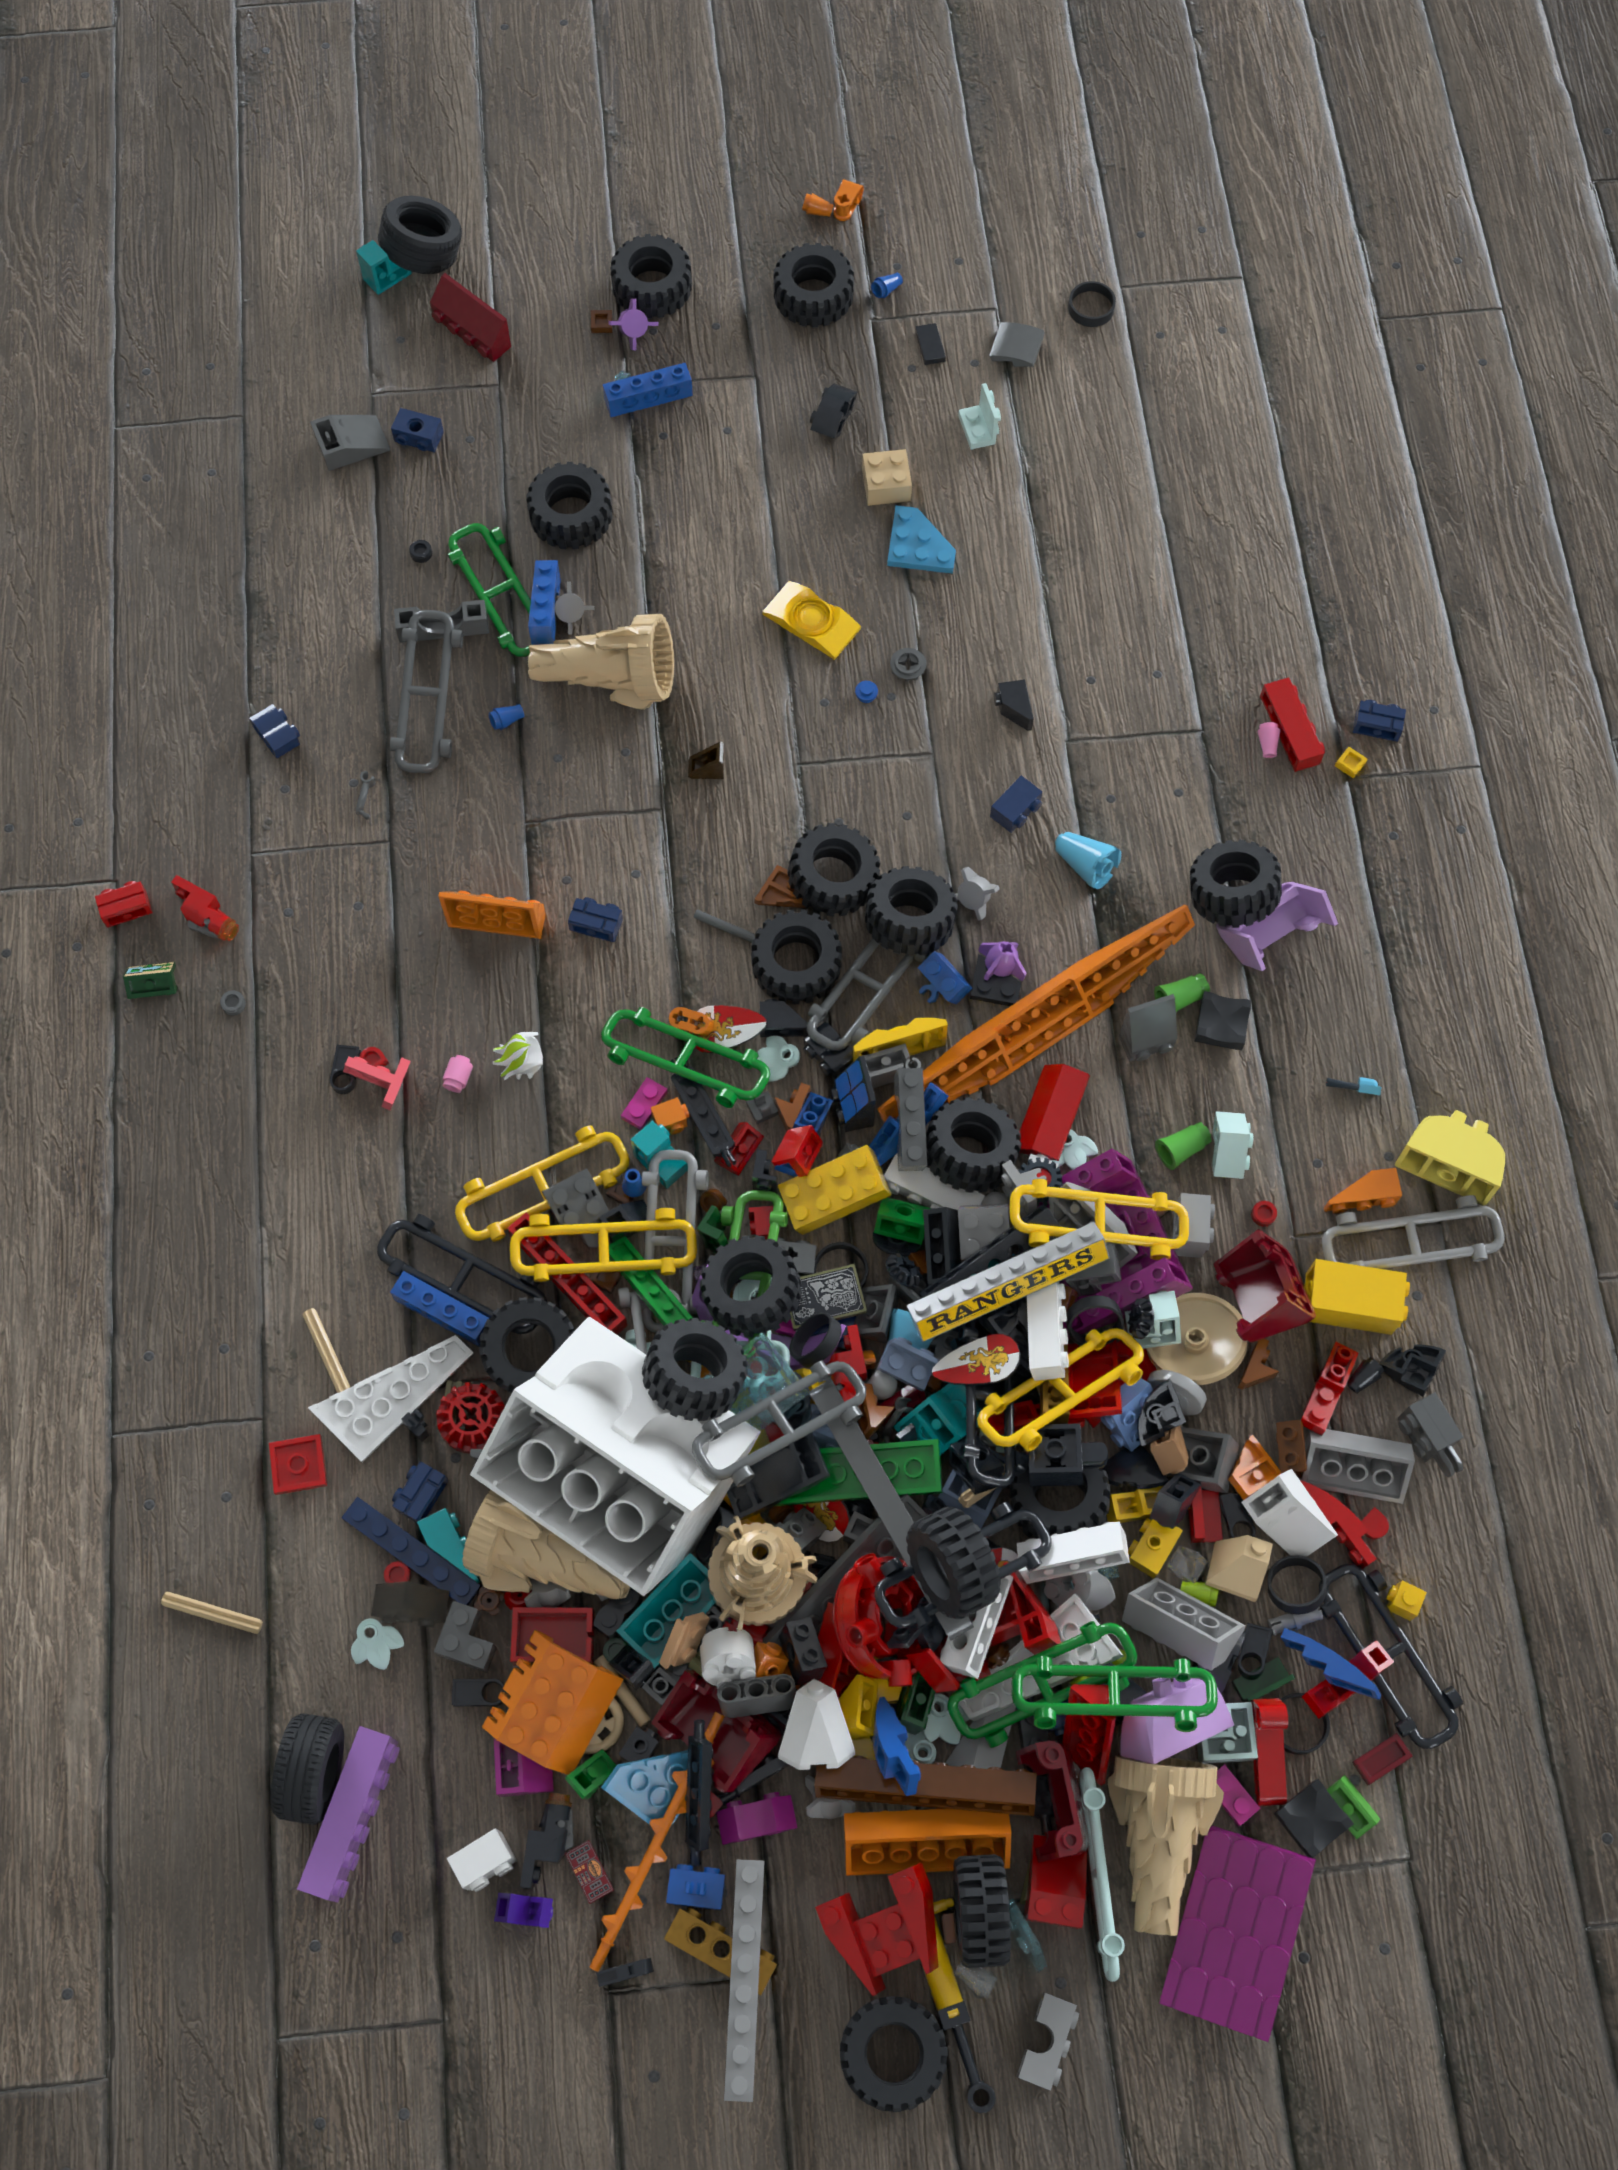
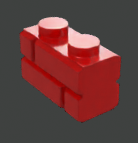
[94,881,153,928]

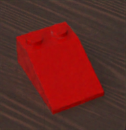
[1023,1834,1087,1929]

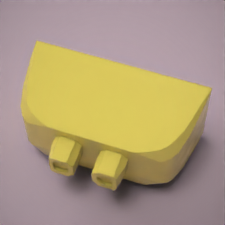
[1395,1110,1505,1205]

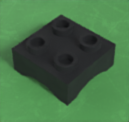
[1194,991,1252,1051]
[1274,1779,1354,1858]

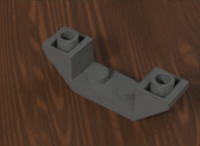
[642,1606,731,1706]

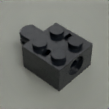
[1029,1424,1108,1486]

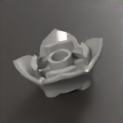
[1044,1569,1116,1610]

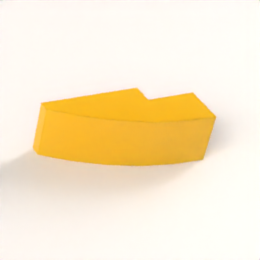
[1106,1486,1191,1523]

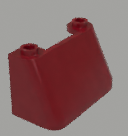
[1213,1229,1316,1343]
[651,1670,782,1793]
[1016,1741,1089,1863]

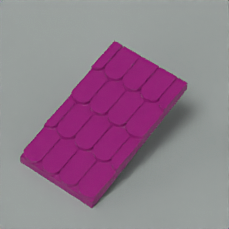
[1159,1825,1316,2042]

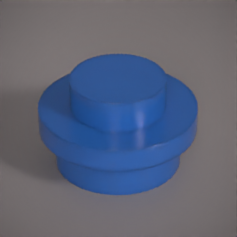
[855,681,878,703]

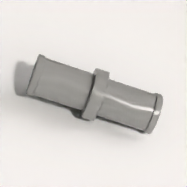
[1267,1606,1323,1636]

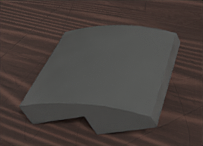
[990,322,1045,367]

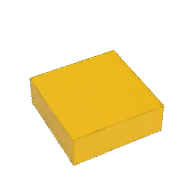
[1335,747,1368,779]

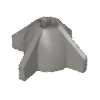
[555,582,595,634]
[956,867,999,921]
[524,1577,571,1608]
[805,1775,855,1819]

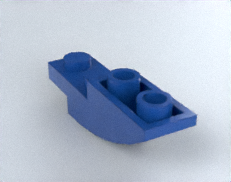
[774,1092,833,1177]
[872,1697,921,1796]

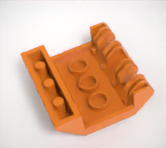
[482,1630,624,1775]

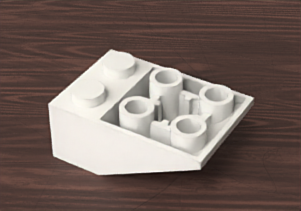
[1241,1469,1338,1557]

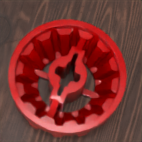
[436,1382,505,1454]

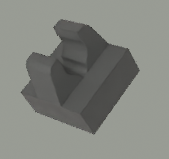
[746,1091,779,1124]

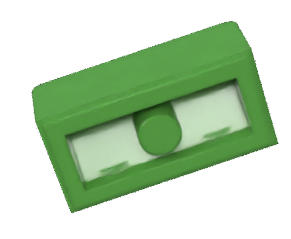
[1326,1775,1380,1840]

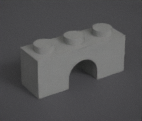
[1016,1993,1079,2091]

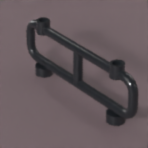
[377,1214,547,1335]
[958,1319,1029,1488]
[874,1502,1052,1629]
[1319,1563,1463,1749]

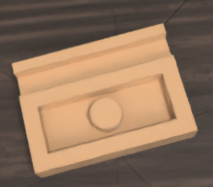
[659,1612,710,1669]

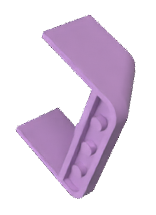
[1216,882,1338,971]

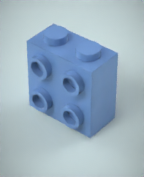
[1101,1378,1153,1452]

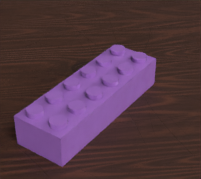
[297,1726,400,1903]

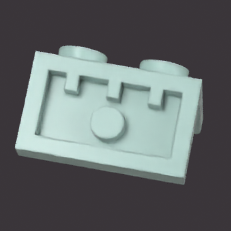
[958,383,1001,450]

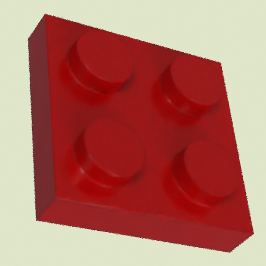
[269,1434,327,1495]

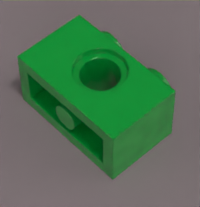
[874,1197,931,1245]

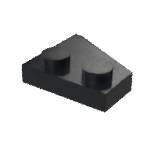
[970,954,1021,1006]

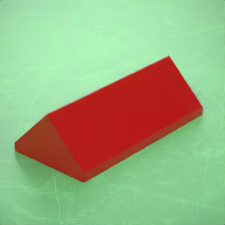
[1062,1684,1116,1786]

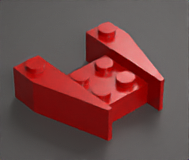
[953,1562,1061,1682]
[815,1862,939,1996]

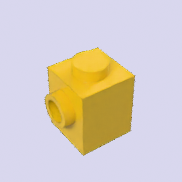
[1386,1580,1427,1621]

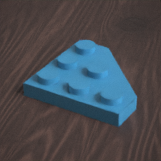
[887,505,956,574]
[601,1750,688,1828]

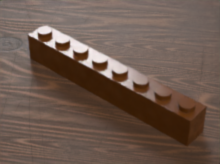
[814,1755,1037,1816]

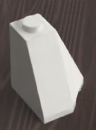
[778,1679,855,1770]

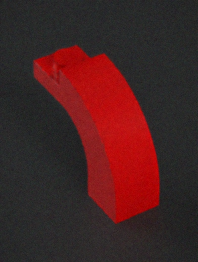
[1302,1640,1394,1719]

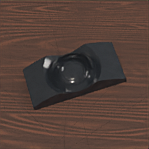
[727,1432,830,1520]

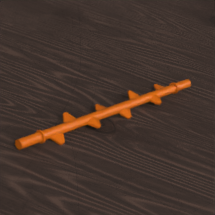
[589,1712,725,1972]

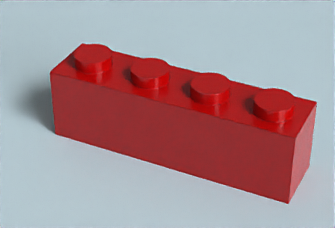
[1260,677,1325,772]

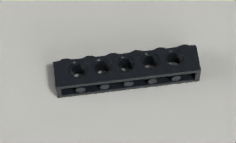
[919,1205,1061,1298]

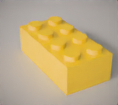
[778,1145,892,1235]

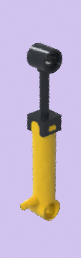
[923,1898,996,2113]

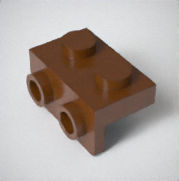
[1276,1419,1307,1478]

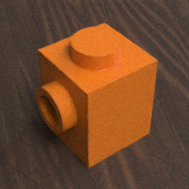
[650,1097,690,1135]
[754,1642,789,1678]

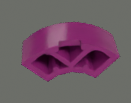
[716,1792,798,1845]

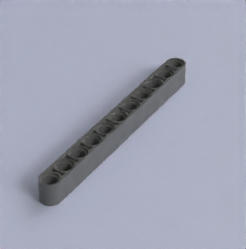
[809,1379,974,1641]

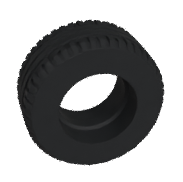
[270,1713,344,1825]

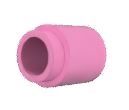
[442,1055,473,1093]

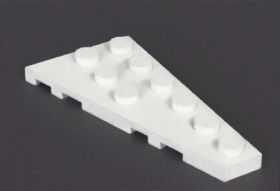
[308,1335,474,1463]
[959,1594,1124,1721]

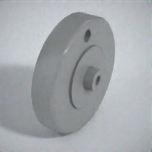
[1146,1370,1207,1415]

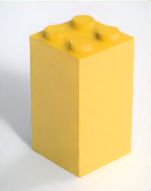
[1305,1259,1410,1335]

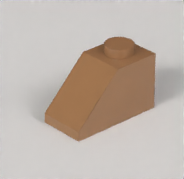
[1150,1425,1189,1475]

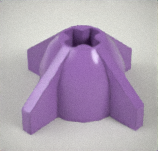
[609,299,658,350]
[978,941,1027,981]

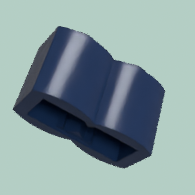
[249,704,300,759]

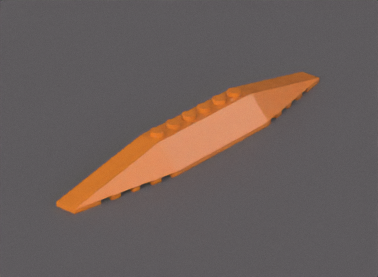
[877,904,1195,1123]

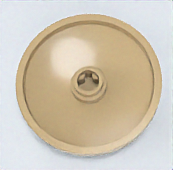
[1146,1293,1248,1385]

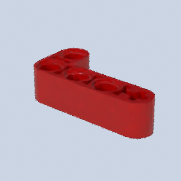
[1251,1698,1288,1806]

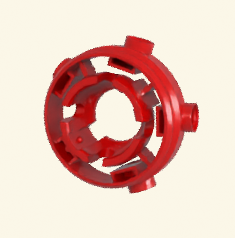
[833,1553,947,1687]

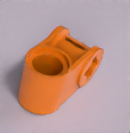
[833,179,864,221]

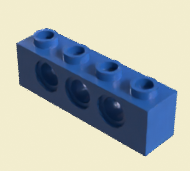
[603,363,693,417]
[390,1271,489,1347]

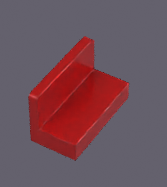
[771,1125,823,1177]
[1188,1486,1223,1543]
[905,1638,960,1693]

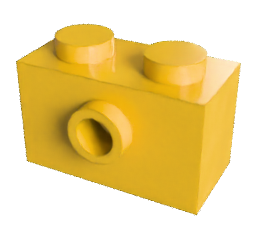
[1128,1518,1183,1579]

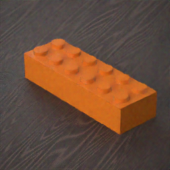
[844,1808,1012,1876]

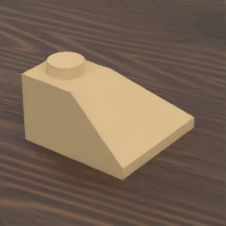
[1205,1535,1273,1602]

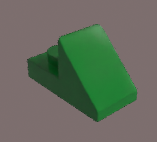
[565,1749,617,1799]

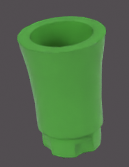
[1154,973,1210,1012]
[1155,1122,1212,1170]

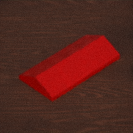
[1019,1064,1090,1161]

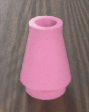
[1257,722,1280,758]

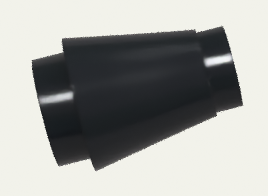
[1346,1357,1384,1394]

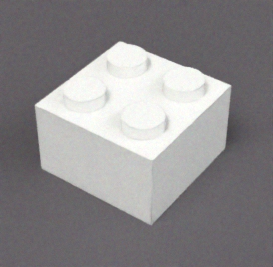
[447,1828,517,1892]

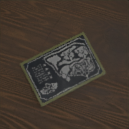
[790,1264,867,1331]

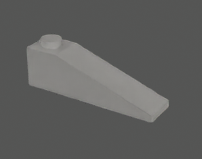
[946,1705,1016,1769]

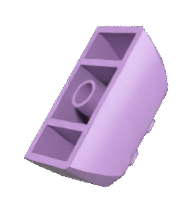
[1121,1678,1234,1764]

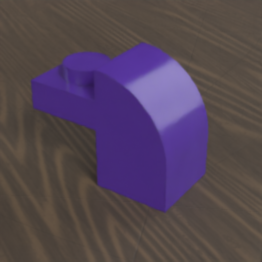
[494,1893,553,1928]

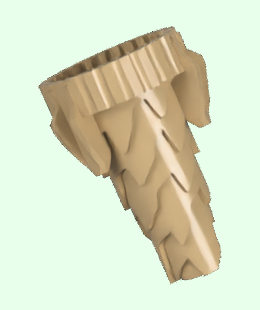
[528,614,674,710]
[463,1489,630,1599]
[708,1516,817,1631]
[1108,1755,1224,1936]

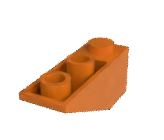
[1324,1168,1402,1214]

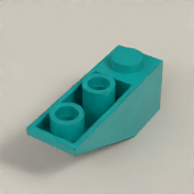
[417,1508,482,1583]

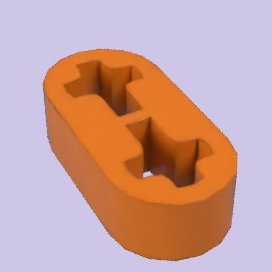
[669,1007,714,1037]

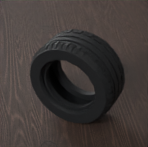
[378,195,462,274]

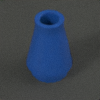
[871,272,903,298]
[488,704,524,730]
[622,1169,647,1197]

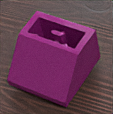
[494,1738,554,1797]

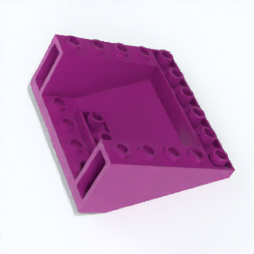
[1037,1148,1193,1339]

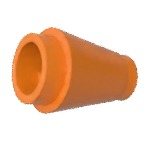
[802,193,834,217]

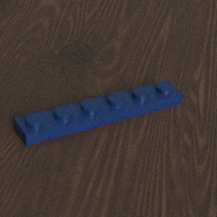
[341,1497,481,1606]

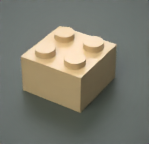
[862,449,912,506]

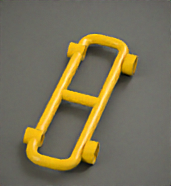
[455,1125,630,1242]
[1009,1179,1189,1260]
[510,1208,697,1282]
[977,1328,1144,1452]

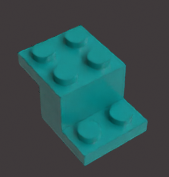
[893,1383,979,1456]

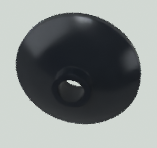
[872,1232,921,1256]

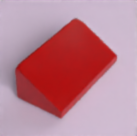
[714,1122,764,1176]

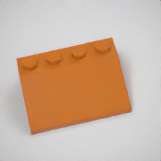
[438,891,546,939]

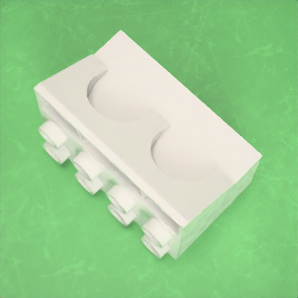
[470,1317,760,1596]

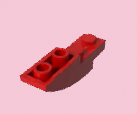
[1300,1342,1359,1436]
[1300,1480,1376,1569]

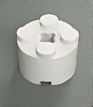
[700,1627,756,1689]

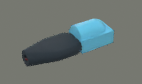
[1326,1077,1382,1095]

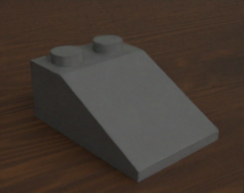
[1119,994,1177,1062]
[1150,1427,1239,1493]

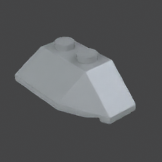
[1049,1182,1138,1268]

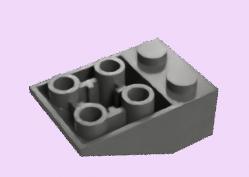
[310,415,390,471]

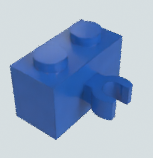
[917,951,973,1004]
[666,1864,726,1910]

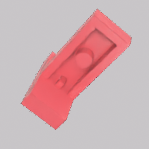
[343,1056,411,1111]

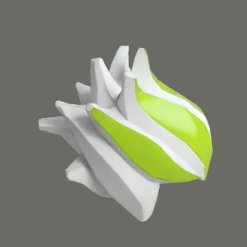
[493,1032,543,1080]

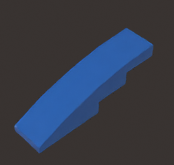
[869,1082,949,1166]
[1281,1628,1381,1700]

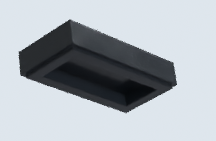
[915,323,946,365]

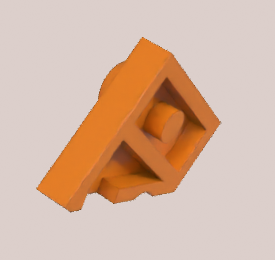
[1228,1435,1281,1500]

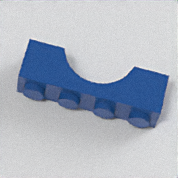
[528,560,561,645]

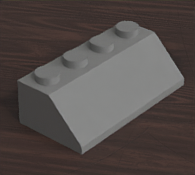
[1300,1429,1415,1504]
[1122,1577,1245,1670]

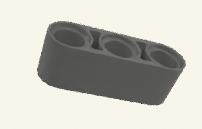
[717,1674,796,1718]

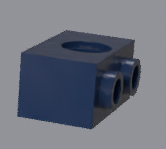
[391,408,444,453]

